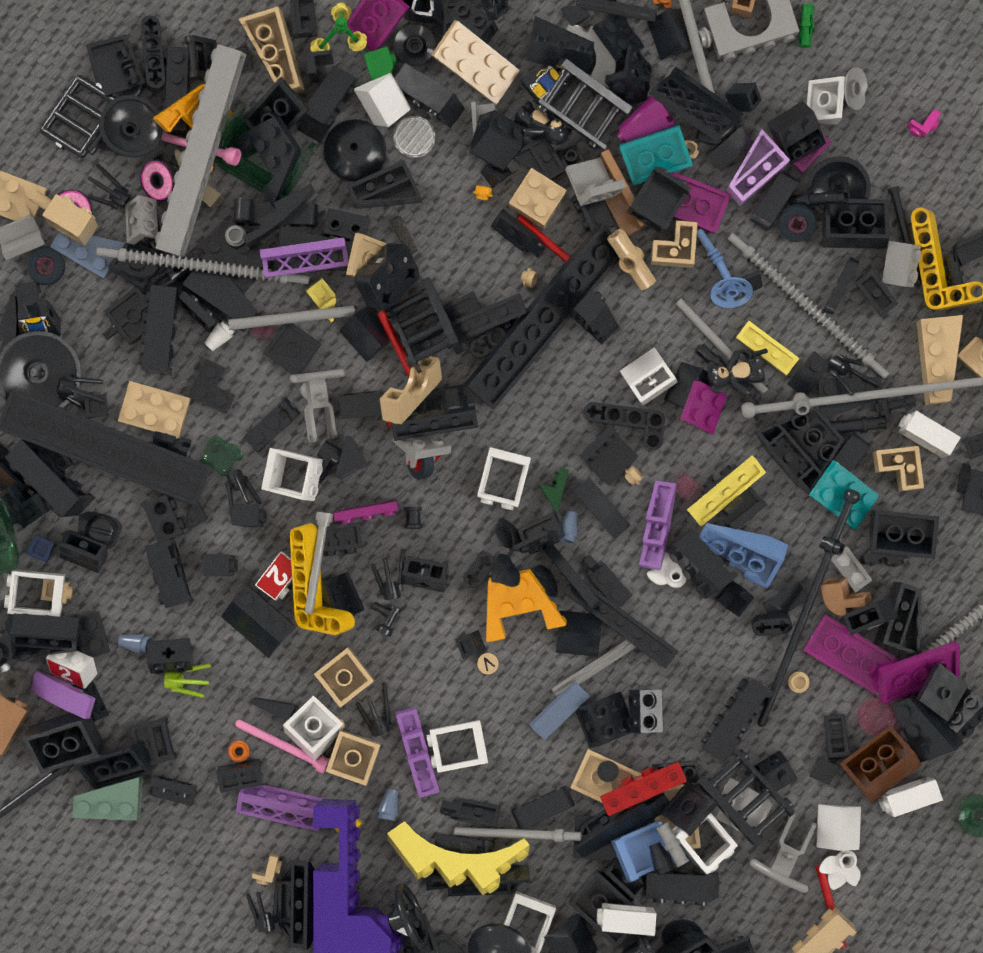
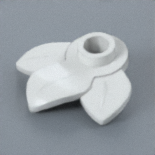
[647,552,686,588]
[819,850,860,890]

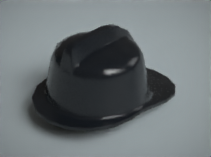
[78,511,123,549]

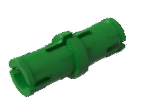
[798,4,815,48]

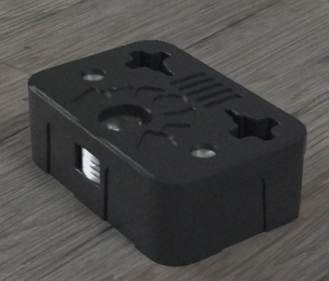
[354,243,419,310]

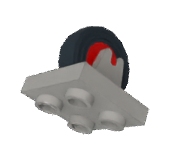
[393,434,451,480]

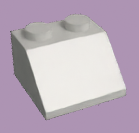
[283,696,344,761]

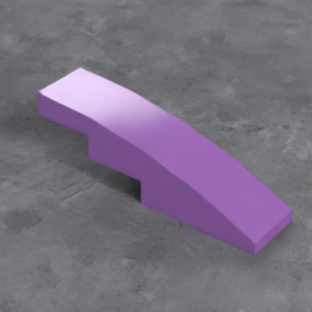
[639,481,677,571]
[30,670,95,719]
[396,707,440,798]

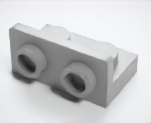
[125,195,158,244]

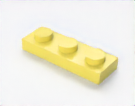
[736,321,799,376]

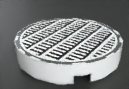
[393,116,435,158]

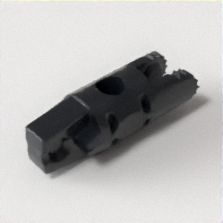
[150,252,201,287]

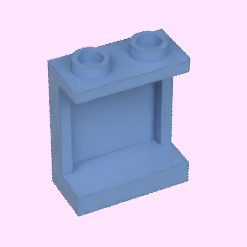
[611,821,675,882]

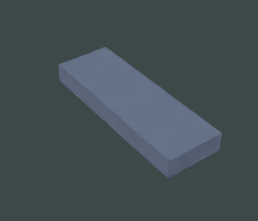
[529,680,590,740]

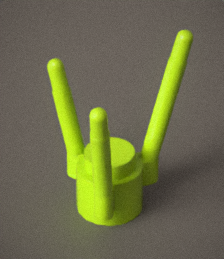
[164,663,211,698]

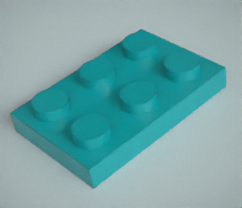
[619,124,693,185]
[809,460,879,530]

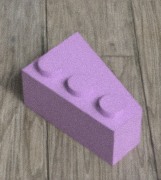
[726,129,790,206]

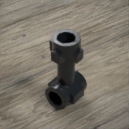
[874,394,916,417]

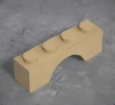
[380,356,442,424]

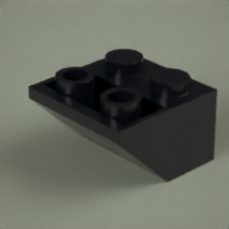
[767,101,826,165]

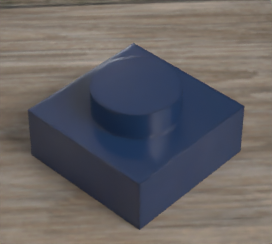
[26,535,56,563]

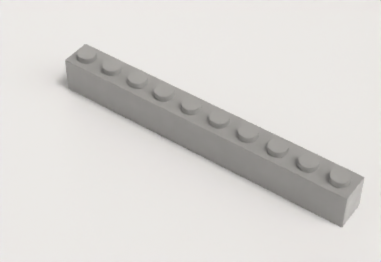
[155,44,246,257]

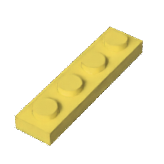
[687,456,766,527]

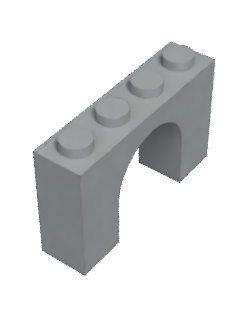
[703,0,799,62]

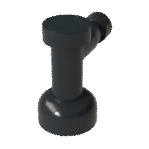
[372,602,402,637]

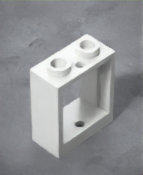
[898,411,961,458]
[477,447,531,510]
[261,448,323,501]
[4,569,66,617]
[427,720,488,773]
[878,776,943,817]
[672,813,738,875]
[503,891,556,953]
[597,903,656,936]

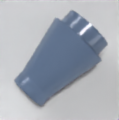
[559,511,577,543]
[118,634,152,655]
[377,789,399,821]

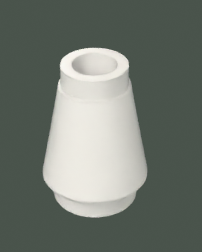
[204,320,235,351]

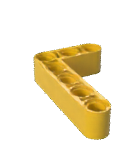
[911,208,983,310]
[290,523,355,635]

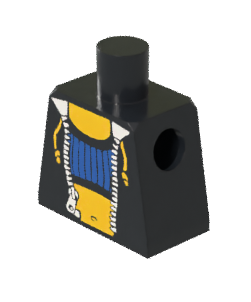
[521,65,569,107]
[18,296,61,336]

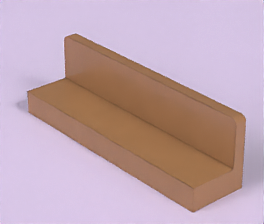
[596,149,647,236]

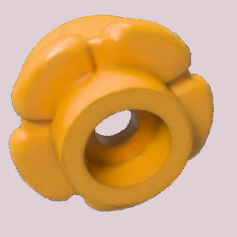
[473,185,493,200]

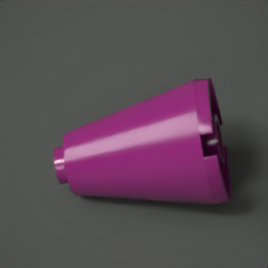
[617,96,676,143]

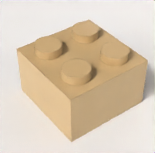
[509,168,567,229]
[314,647,375,708]
[326,730,382,786]

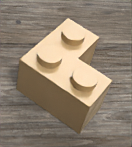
[651,221,697,268]
[872,446,924,492]

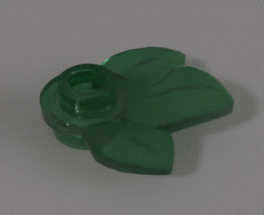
[201,437,243,476]

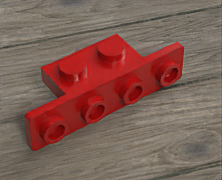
[600,762,687,816]

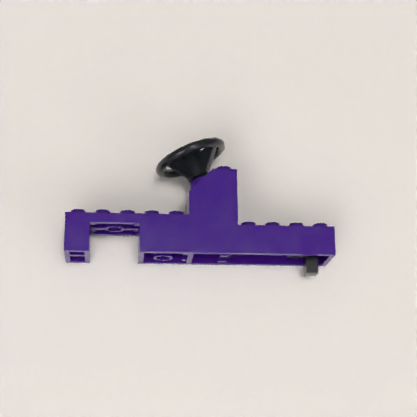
[313,799,428,953]

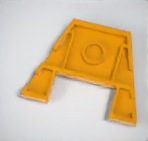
[153,84,233,172]
[486,569,567,642]

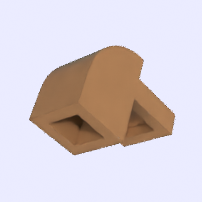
[821,577,871,616]

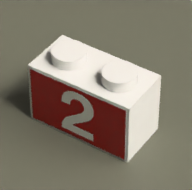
[255,551,292,601]
[46,651,97,689]

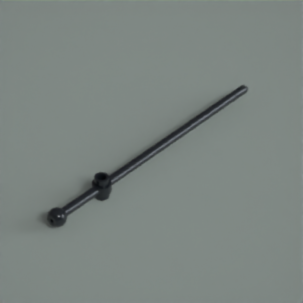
[757,488,860,727]

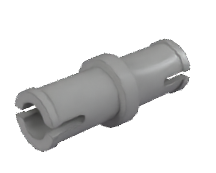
[656,822,689,867]

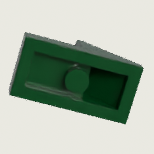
[539,467,569,511]

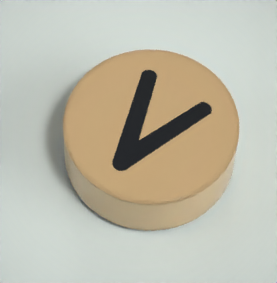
[477,653,499,674]

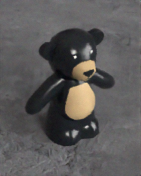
[514,101,572,145]
[707,350,765,396]

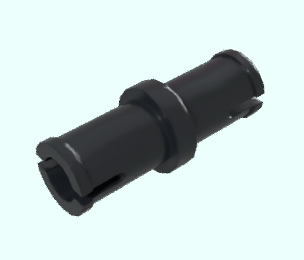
[944,253,964,297]

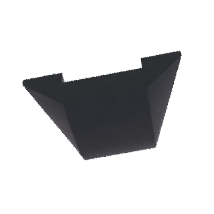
[754,407,844,495]

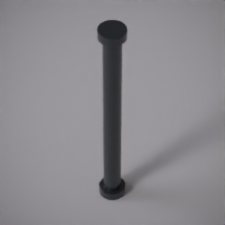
[887,186,922,286]

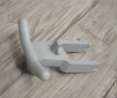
[290,369,346,443]
[750,813,817,893]

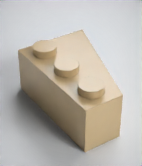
[792,907,857,953]

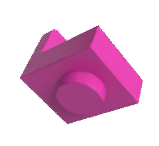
[906,109,941,138]

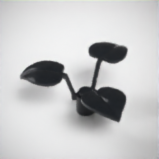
[488,518,558,597]

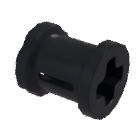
[404,507,423,529]

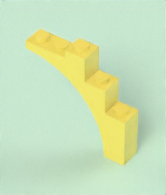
[387,821,529,895]

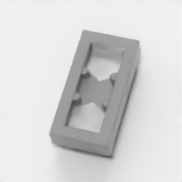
[831,546,872,593]

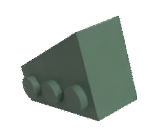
[73,776,143,820]

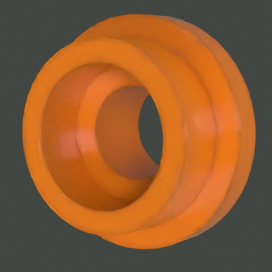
[228,741,250,762]

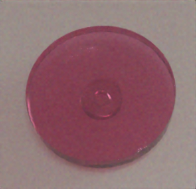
[858,698,897,736]

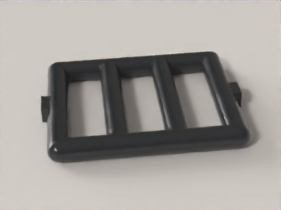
[40,75,117,158]

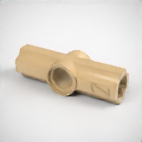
[607,229,656,290]

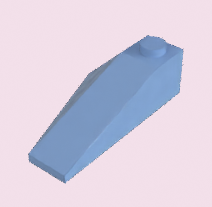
[699,523,788,589]

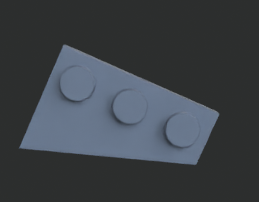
[50,231,126,279]

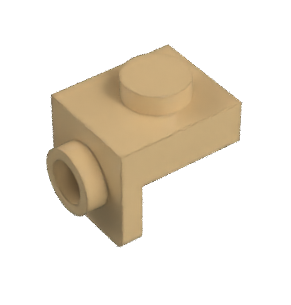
[41,579,73,604]
[252,854,282,885]

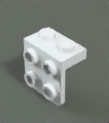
[711,778,773,833]

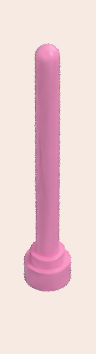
[161,132,241,166]
[235,720,330,774]

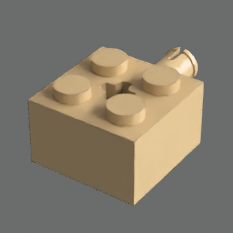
[32,191,98,246]

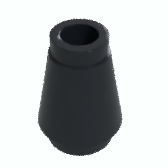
[649,842,674,876]

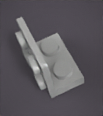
[565,158,626,206]

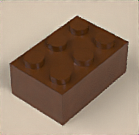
[840,725,922,804]

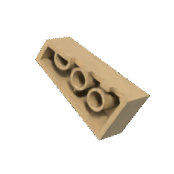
[239,6,305,94]
[916,315,963,405]

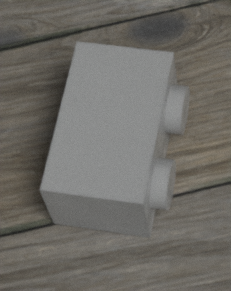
[882,241,921,287]

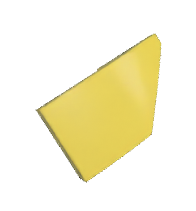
[305,277,336,322]

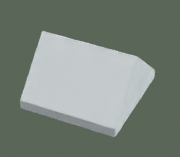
[354,73,411,127]
[807,76,845,125]
[816,804,861,851]

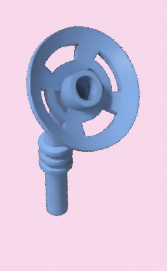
[697,229,753,308]

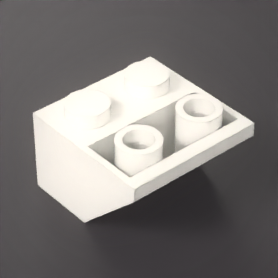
[620,347,678,406]

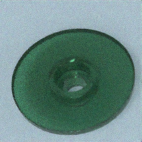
[957,794,983,837]

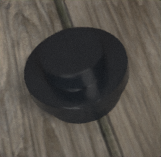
[597,760,619,782]

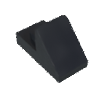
[787,351,829,395]

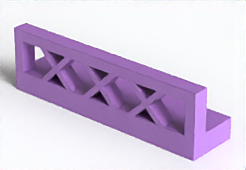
[260,238,349,278]
[236,785,323,832]

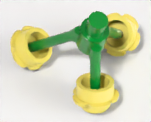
[310,3,367,52]

